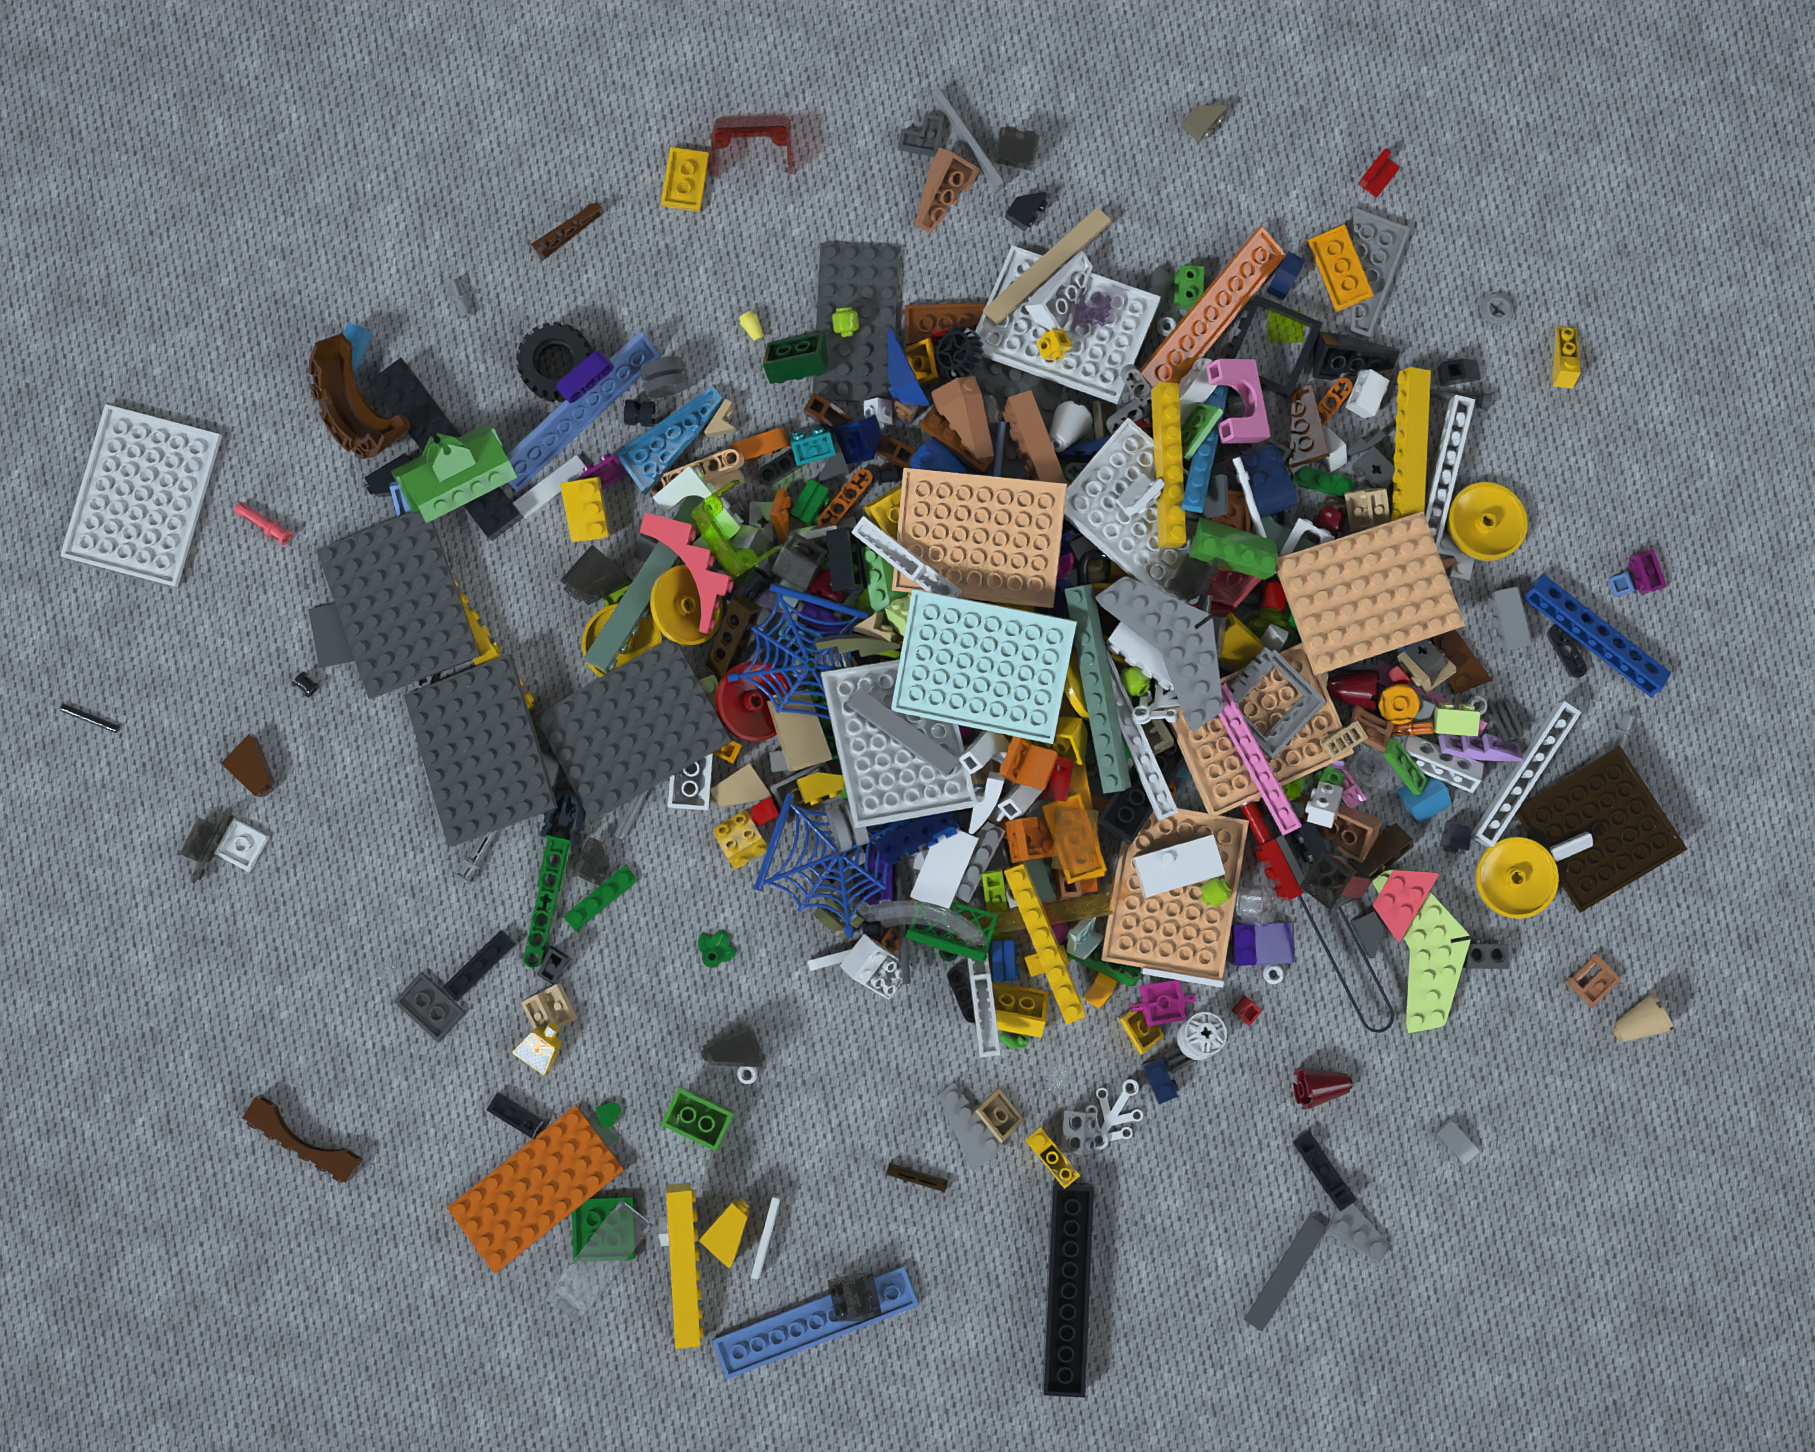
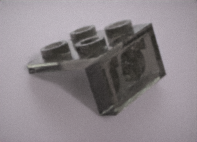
[1167,554,1220,602]

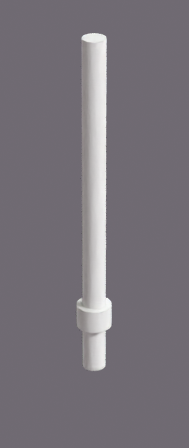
[1233,457,1277,573]

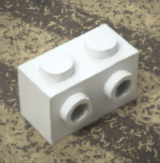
[1346,369,1390,418]
[1305,781,1343,828]

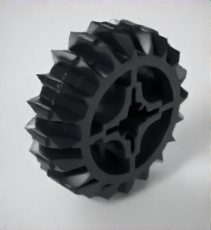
[934,326,984,380]

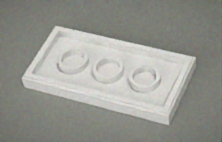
[910,821,979,913]

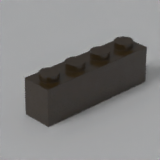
[1334,823,1414,898]

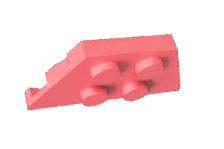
[1197,571,1261,607]
[1373,870,1439,942]

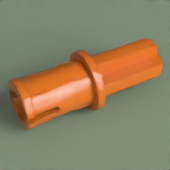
[1392,721,1434,737]

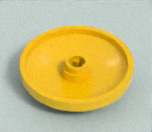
[1447,482,1528,561]
[650,565,723,646]
[582,604,663,678]
[1064,648,1090,722]
[1475,837,1559,919]

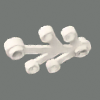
[1132,680,1181,724]
[1085,1079,1143,1150]

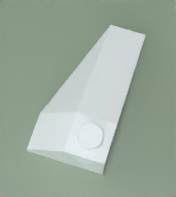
[1025,251,1093,330]

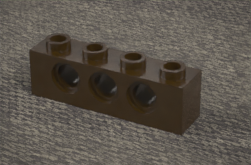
[705,595,762,678]

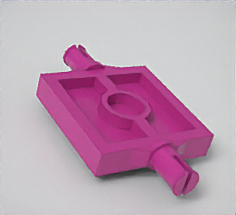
[1129,980,1197,1026]

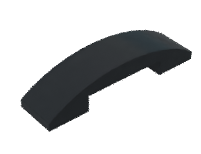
[1292,1130,1357,1212]

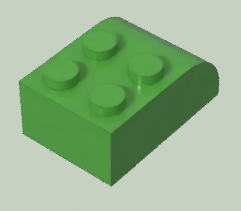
[661,1087,736,1151]

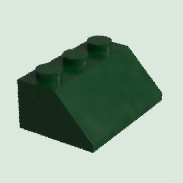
[762,331,829,384]

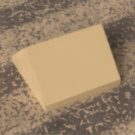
[974,1088,1024,1143]

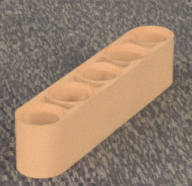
[650,449,744,495]

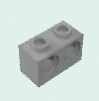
[1061,1110,1097,1155]

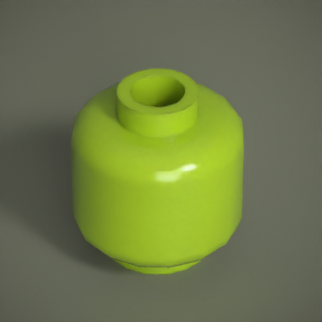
[832,307,859,337]
[1120,666,1150,696]
[1200,877,1232,907]

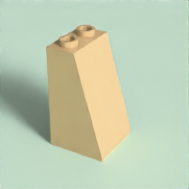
[767,687,832,771]

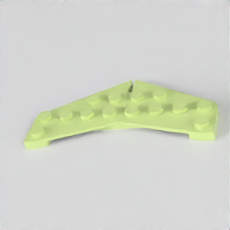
[1373,867,1471,1033]

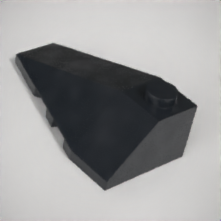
[1312,331,1400,380]

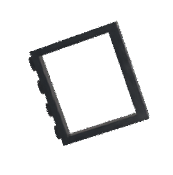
[1224,295,1322,399]

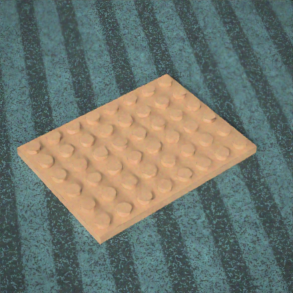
[892,468,1067,608]
[1276,512,1465,676]
[1163,642,1354,818]
[1101,808,1249,981]

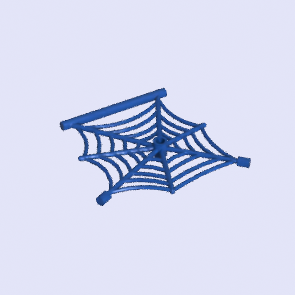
[727,583,869,720]
[753,793,910,937]

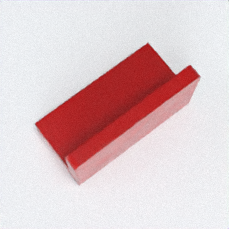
[1358,148,1400,197]

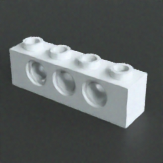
[1401,735,1484,793]

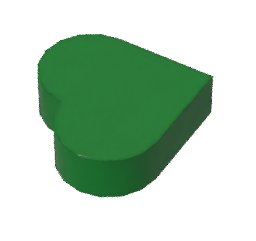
[596,1102,621,1128]

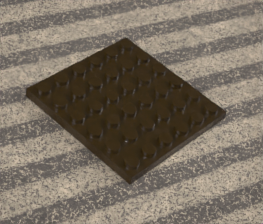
[1515,745,1687,913]

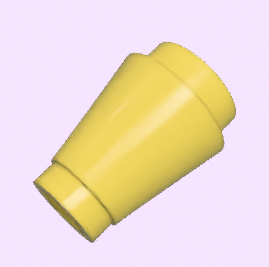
[739,310,764,341]

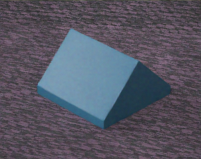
[1396,774,1452,826]

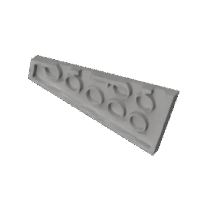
[1350,208,1410,339]

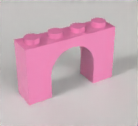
[1206,359,1271,443]

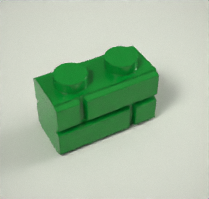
[790,478,832,526]

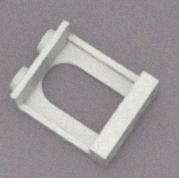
[1278,518,1335,558]

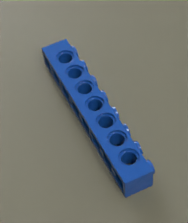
[1523,574,1671,697]

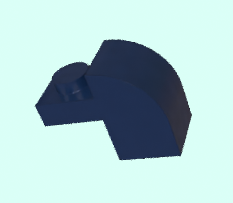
[759,629,797,667]

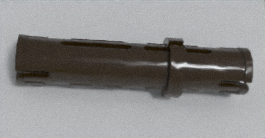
[886,1163,948,1193]

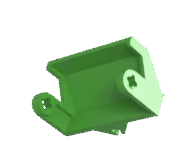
[391,422,517,523]

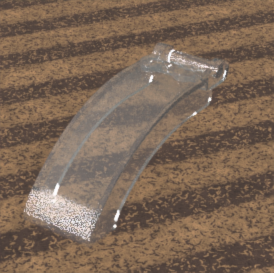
[858,899,987,947]
[545,1200,653,1324]

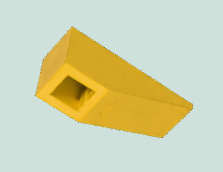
[1552,326,1581,389]
[796,772,844,806]
[1025,1127,1080,1189]

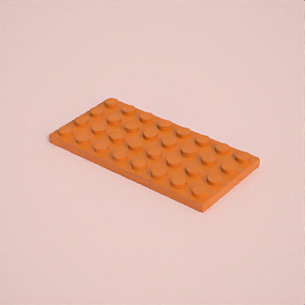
[447,1105,625,1274]

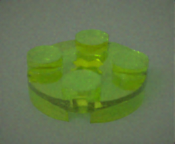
[1249,608,1290,639]

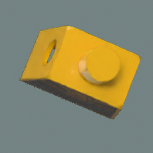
[512,1023,562,1076]

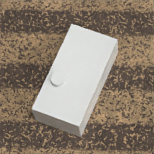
[1132,834,1225,897]

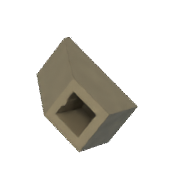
[1181,104,1227,142]

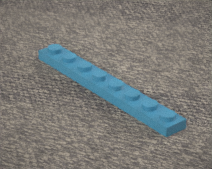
[1182,385,1229,513]

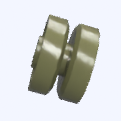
[813,892,864,942]

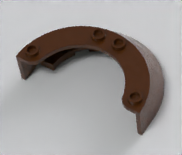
[309,333,411,459]

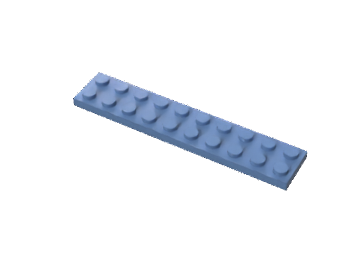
[506,331,661,492]
[712,1265,919,1380]

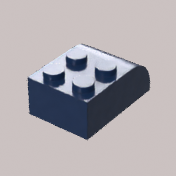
[1239,444,1297,519]

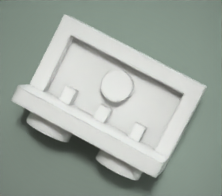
[1116,474,1165,516]

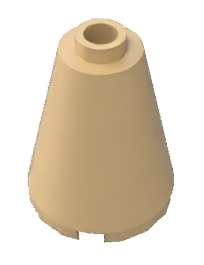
[1612,993,1674,1042]

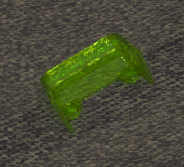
[691,479,782,578]

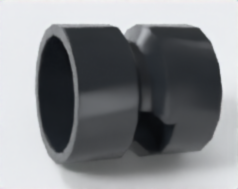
[624,399,656,427]

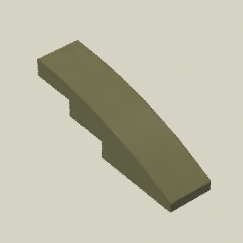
[814,634,901,657]

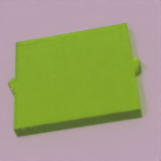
[1266,310,1305,343]

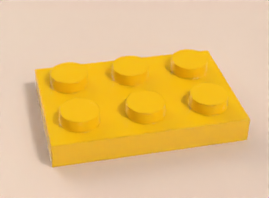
[661,147,710,212]

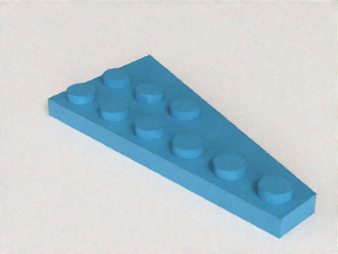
[615,386,724,496]

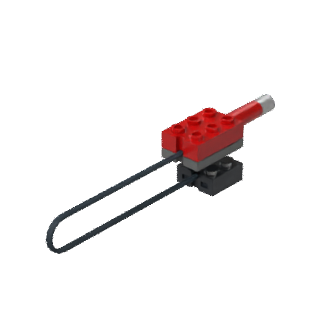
[1240,800,1395,1033]

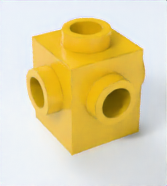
[1036,329,1073,361]

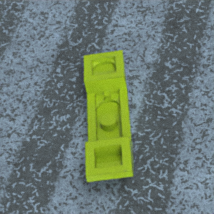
[981,869,1012,940]

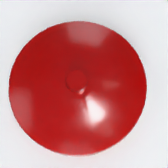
[715,661,791,741]

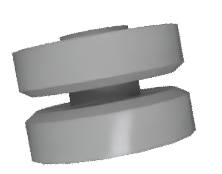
[826,802,869,852]

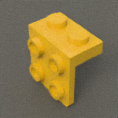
[713,810,768,870]

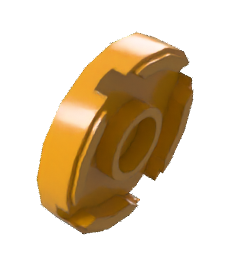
[1378,684,1420,724]

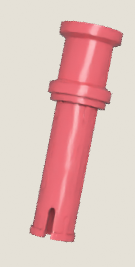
[234,501,293,546]

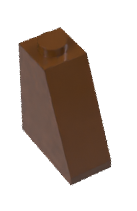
[221,734,275,797]

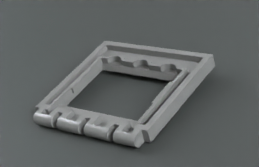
[1228,647,1326,760]

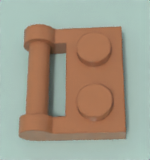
[1347,705,1394,752]
[1565,953,1621,1008]

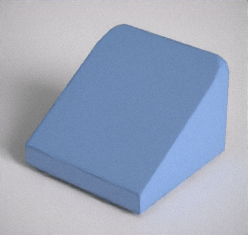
[1608,571,1637,597]

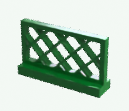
[905,900,999,963]

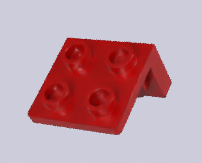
[1036,756,1074,802]

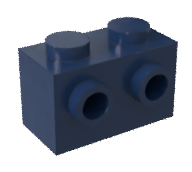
[1141,1057,1179,1105]

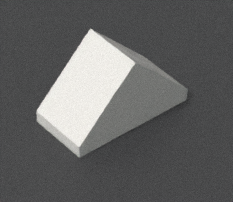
[1322,428,1347,472]

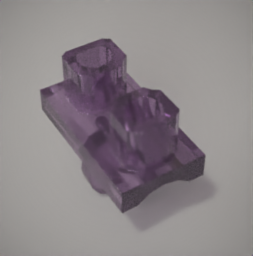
[1075,291,1112,327]

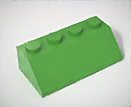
[1189,517,1278,580]
[860,540,909,625]

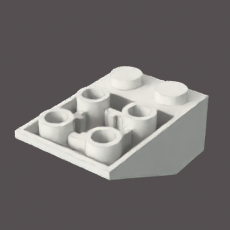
[840,934,913,1000]

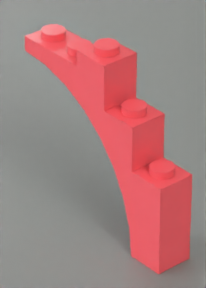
[640,513,734,633]

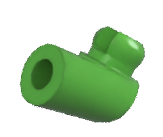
[998,1031,1029,1050]

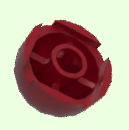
[1313,503,1346,540]

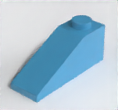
[343,322,372,376]

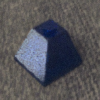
[833,414,882,464]

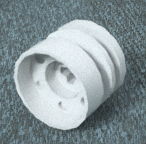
[1177,1012,1227,1060]

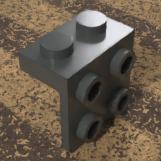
[1183,474,1228,522]

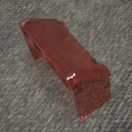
[711,115,793,177]

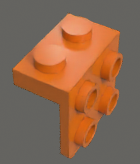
[999,736,1058,790]

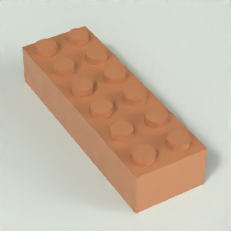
[1003,390,1068,487]

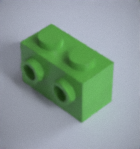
[1173,265,1204,310]

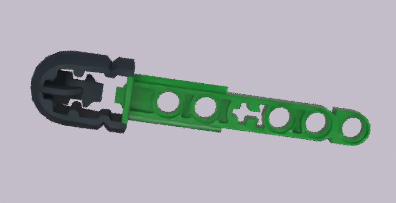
[524,788,586,968]

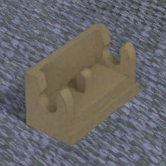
[1141,719,1174,756]

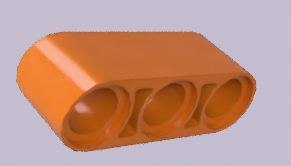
[731,427,792,462]

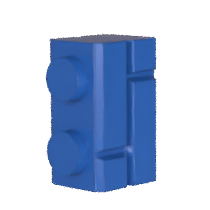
[990,940,1020,982]

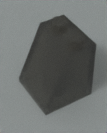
[560,545,633,605]
[1299,853,1373,911]
[701,1025,766,1067]

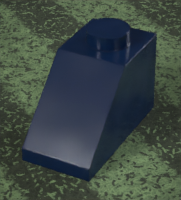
[1266,251,1306,301]

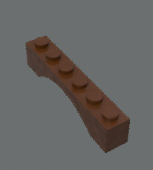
[804,392,917,470]
[242,1095,363,1183]

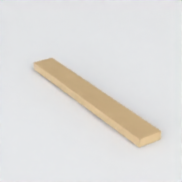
[983,207,1111,326]

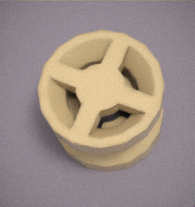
[1088,559,1105,583]

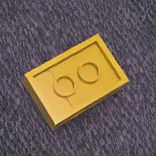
[863,483,902,539]

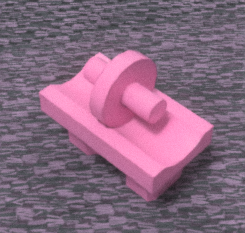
[1340,769,1366,808]

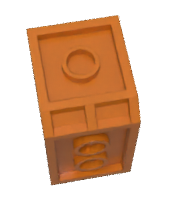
[1005,816,1057,863]

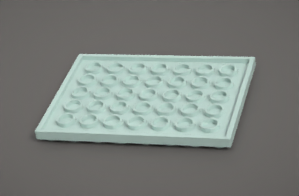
[891,589,1077,744]

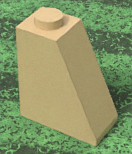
[710,763,773,807]

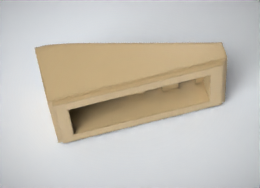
[1322,720,1368,760]

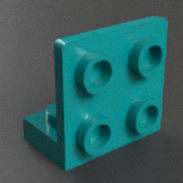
[789,425,836,466]

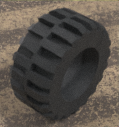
[516,322,593,403]

